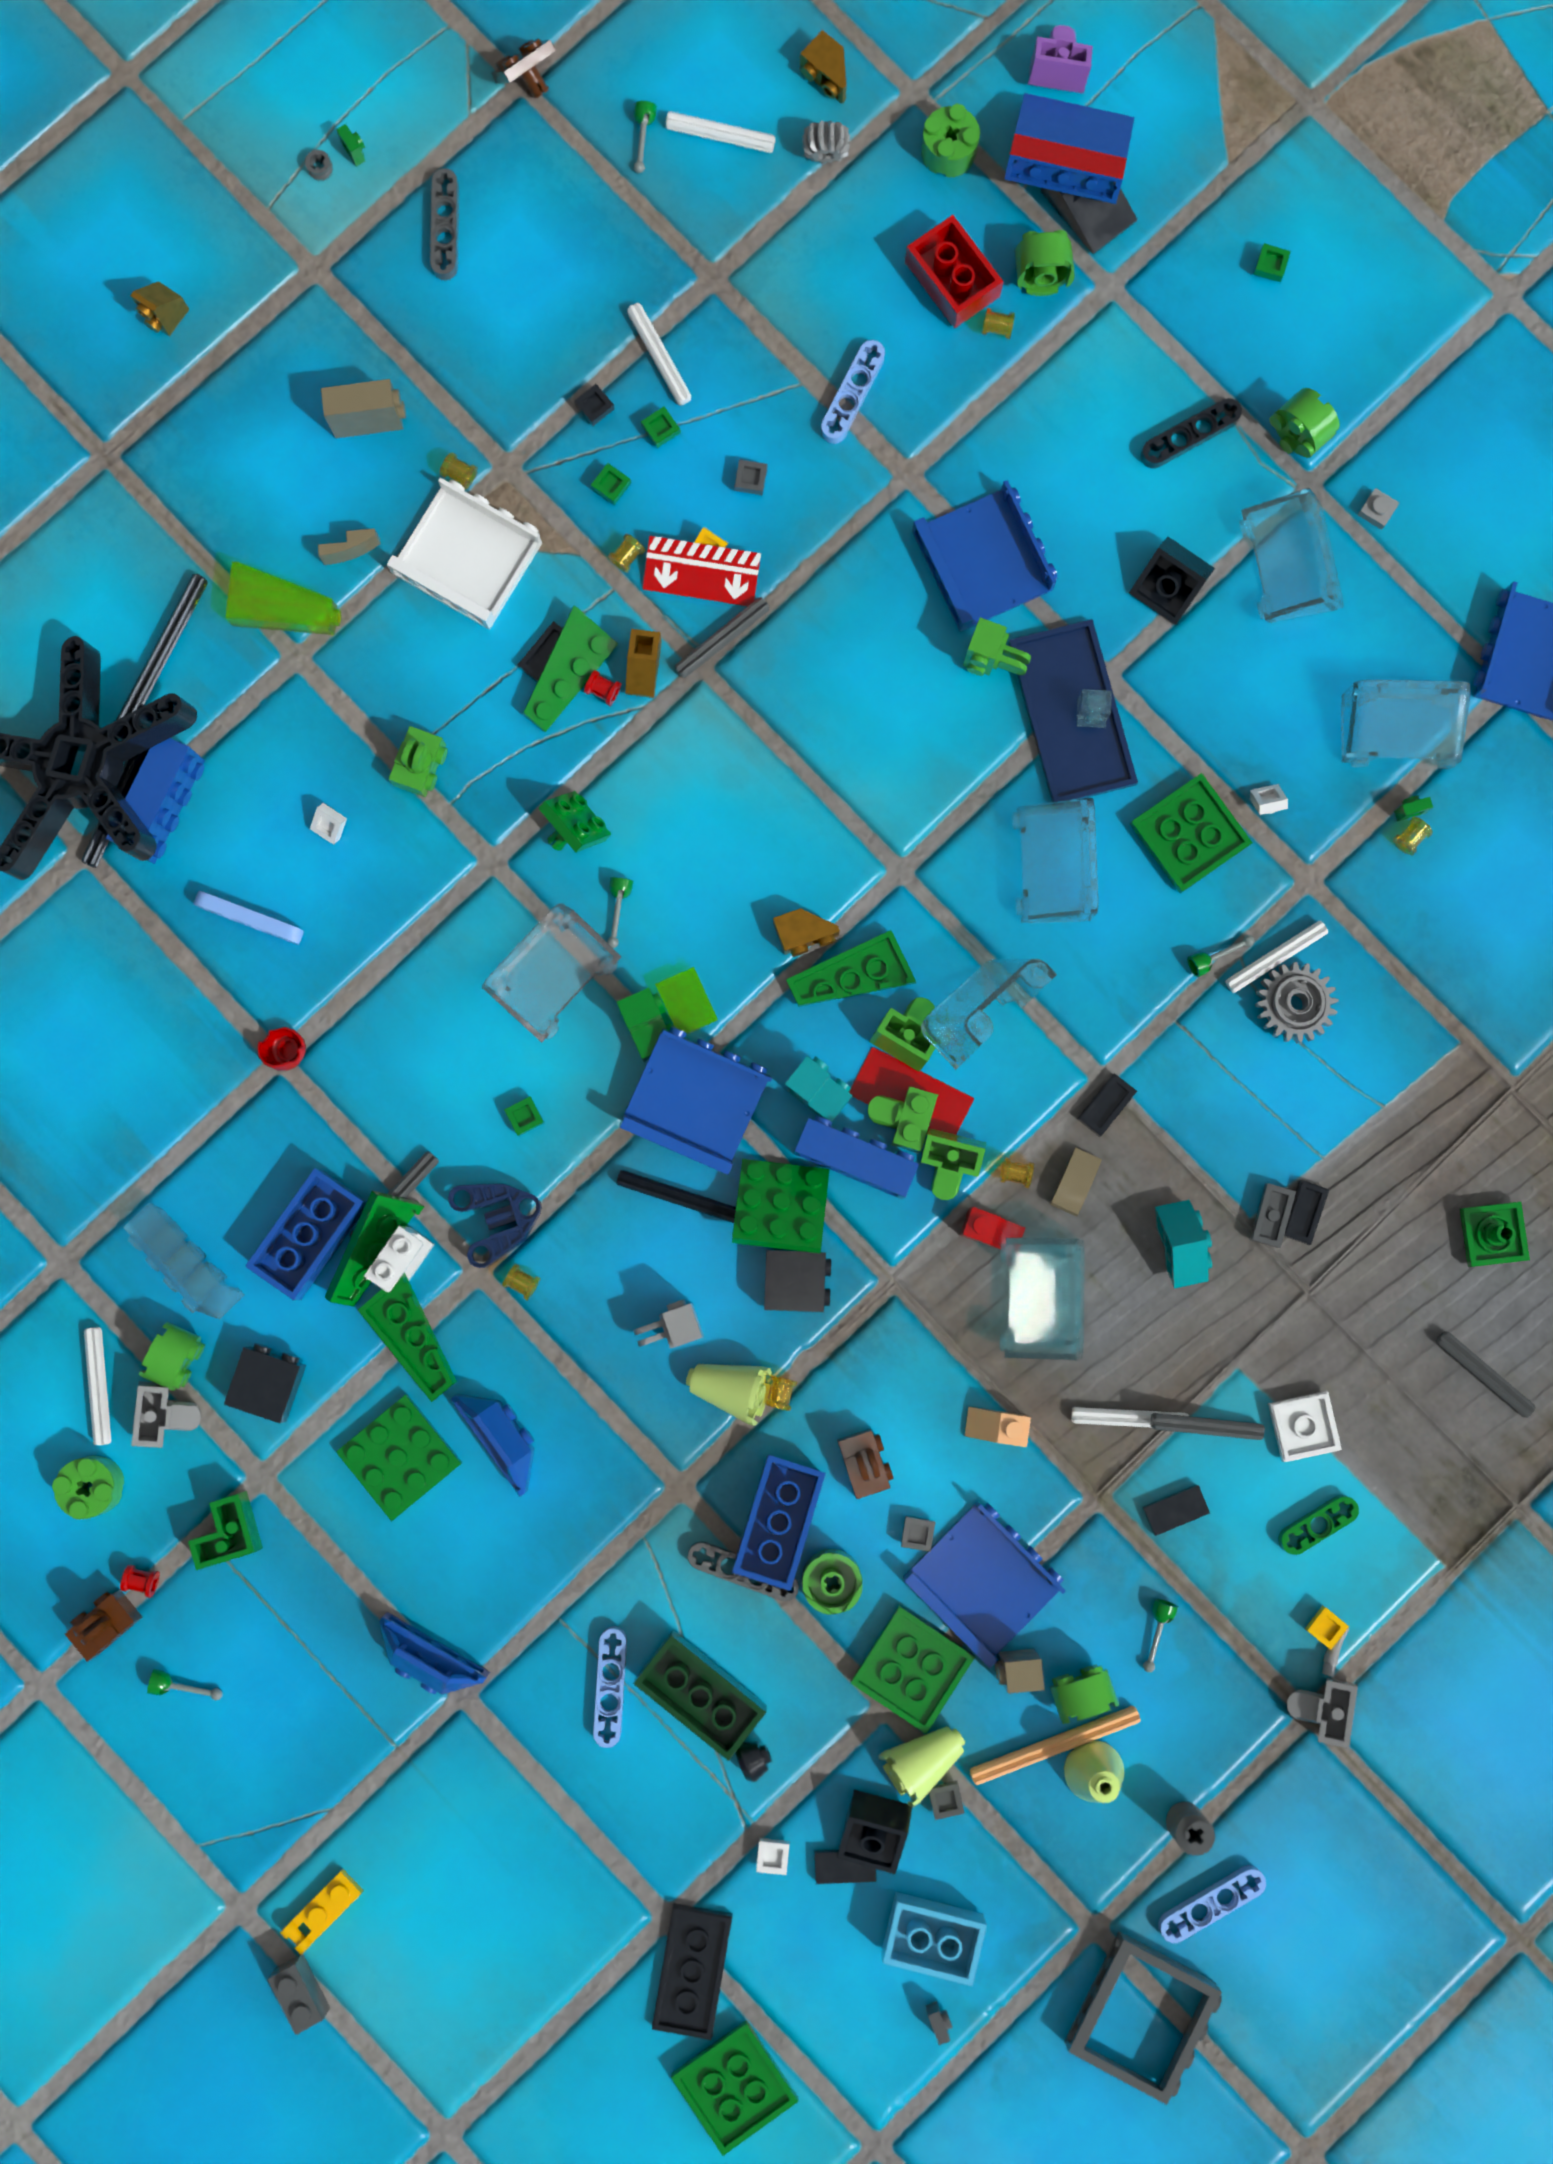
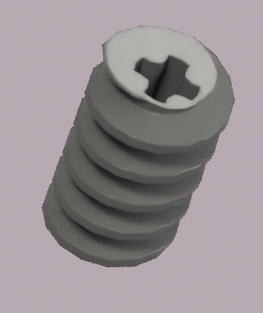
[1166,1802,1215,1856]

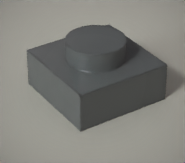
[735,459,767,495]
[900,1516,935,1552]
[929,1781,965,1820]
[926,2001,953,2045]

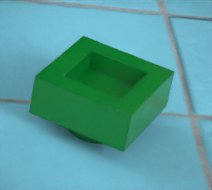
[336,124,366,167]
[1254,243,1291,282]
[641,406,681,449]
[591,463,631,505]
[1394,795,1434,822]
[504,1096,545,1136]

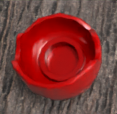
[257,1027,306,1071]

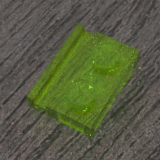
[655,967,718,1035]

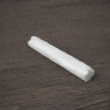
[666,111,775,153]
[627,303,691,406]
[1225,921,1328,993]
[84,1327,111,1446]
[1071,1407,1189,1427]

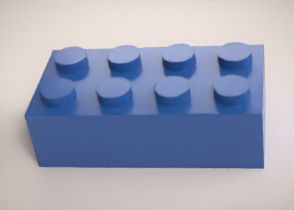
[106,738,205,864]
[794,1116,919,1199]
[245,1168,367,1300]
[731,1455,826,1591]

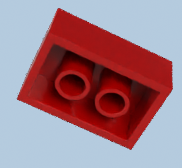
[905,215,1004,329]

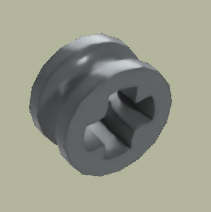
[305,150,333,181]

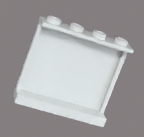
[387,477,542,630]

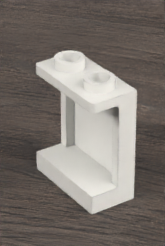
[364,1226,435,1292]

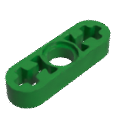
[1278,1495,1359,1555]

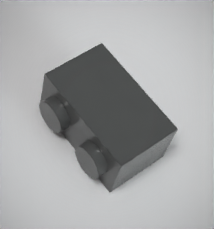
[267,1954,330,2035]

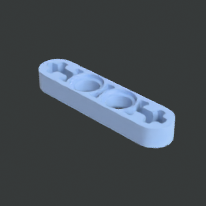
[821,340,885,444]
[193,891,304,945]
[593,1626,627,1748]
[1158,1865,1266,1943]

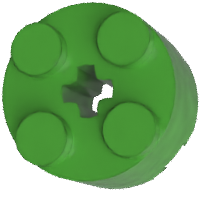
[921,104,980,177]
[1015,230,1075,296]
[1269,388,1340,458]
[139,1322,206,1391]
[52,1456,124,1519]
[802,1549,863,1615]
[1050,1664,1119,1724]

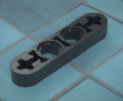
[1140,398,1242,468]

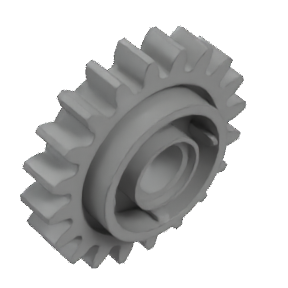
[1255,962,1339,1044]

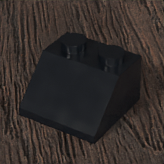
[1129,537,1215,625]
[837,1789,912,1874]

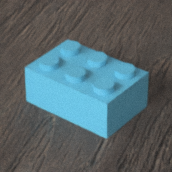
[881,1892,987,1986]

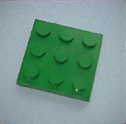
[1130,773,1253,894]
[732,1159,830,1253]
[336,1394,463,1522]
[850,1605,975,1734]
[671,2020,799,2156]

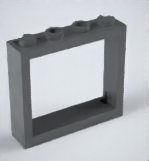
[1064,1931,1222,2105]

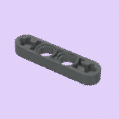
[430,168,459,281]
[688,1541,799,1601]

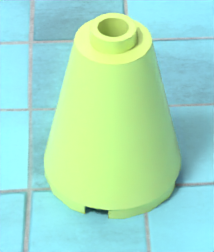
[686,1364,772,1426]
[879,1726,965,1808]
[1064,1740,1124,1803]

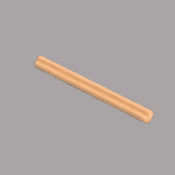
[970,1706,1141,1785]

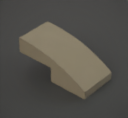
[318,529,380,565]
[1050,1147,1102,1217]

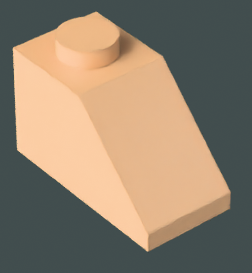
[964,1406,1031,1447]

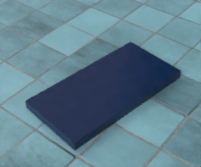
[1008,619,1138,806]

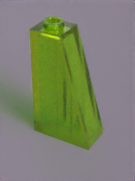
[225,561,341,635]

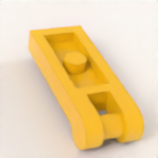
[280,1869,364,1955]

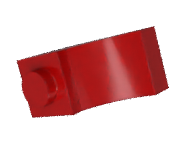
[960,1207,1026,1256]

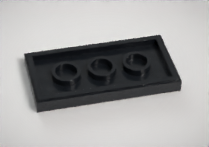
[652,1903,733,2040]

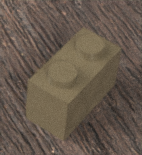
[994,1649,1044,1694]

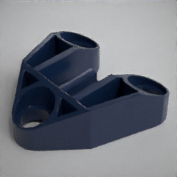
[448,1184,542,1268]

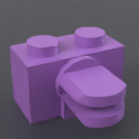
[1028,25,1093,93]

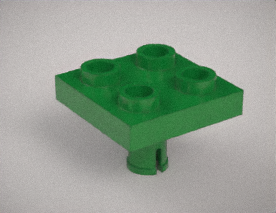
[538,791,612,853]
[1459,1202,1530,1267]

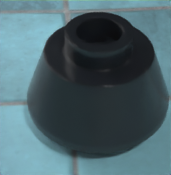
[735,1741,772,1783]

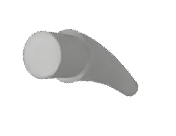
[1322,1627,1349,1677]

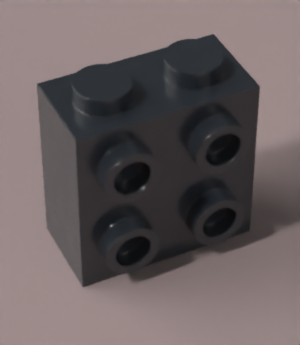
[764,1250,831,1312]
[223,1343,306,1424]

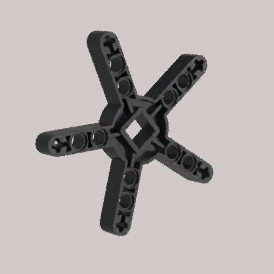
[0,636,197,880]

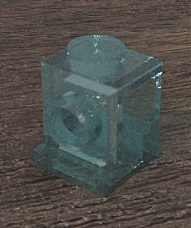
[1077,689,1112,728]

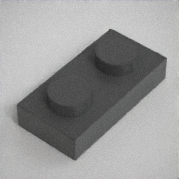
[1250,1183,1296,1248]

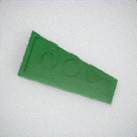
[522,605,618,732]
[786,930,916,1007]
[325,1191,424,1307]
[358,1272,457,1402]

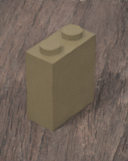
[321,379,407,438]

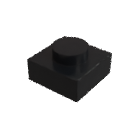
[574,384,615,426]

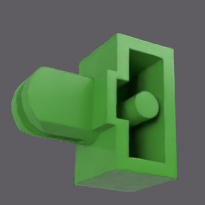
[963,617,1031,676]
[389,726,448,798]
[869,997,941,1072]
[867,1087,938,1153]
[921,1128,987,1200]

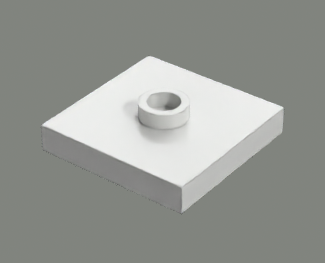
[1268,1391,1342,1463]

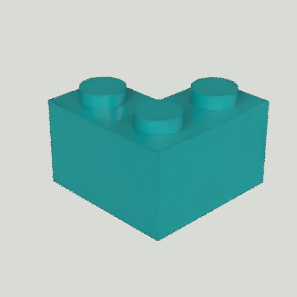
[784,1056,853,1122]
[1155,1199,1212,1289]

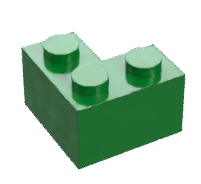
[616,988,672,1062]
[188,1491,263,1570]

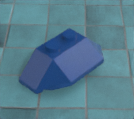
[450,1394,535,1497]
[379,1612,490,1694]

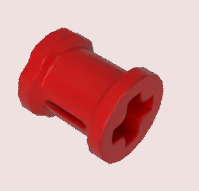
[584,670,621,706]
[120,1564,160,1598]

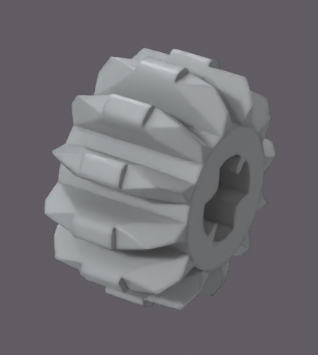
[803,120,850,163]

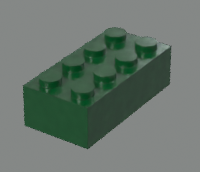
[633,1630,766,1761]

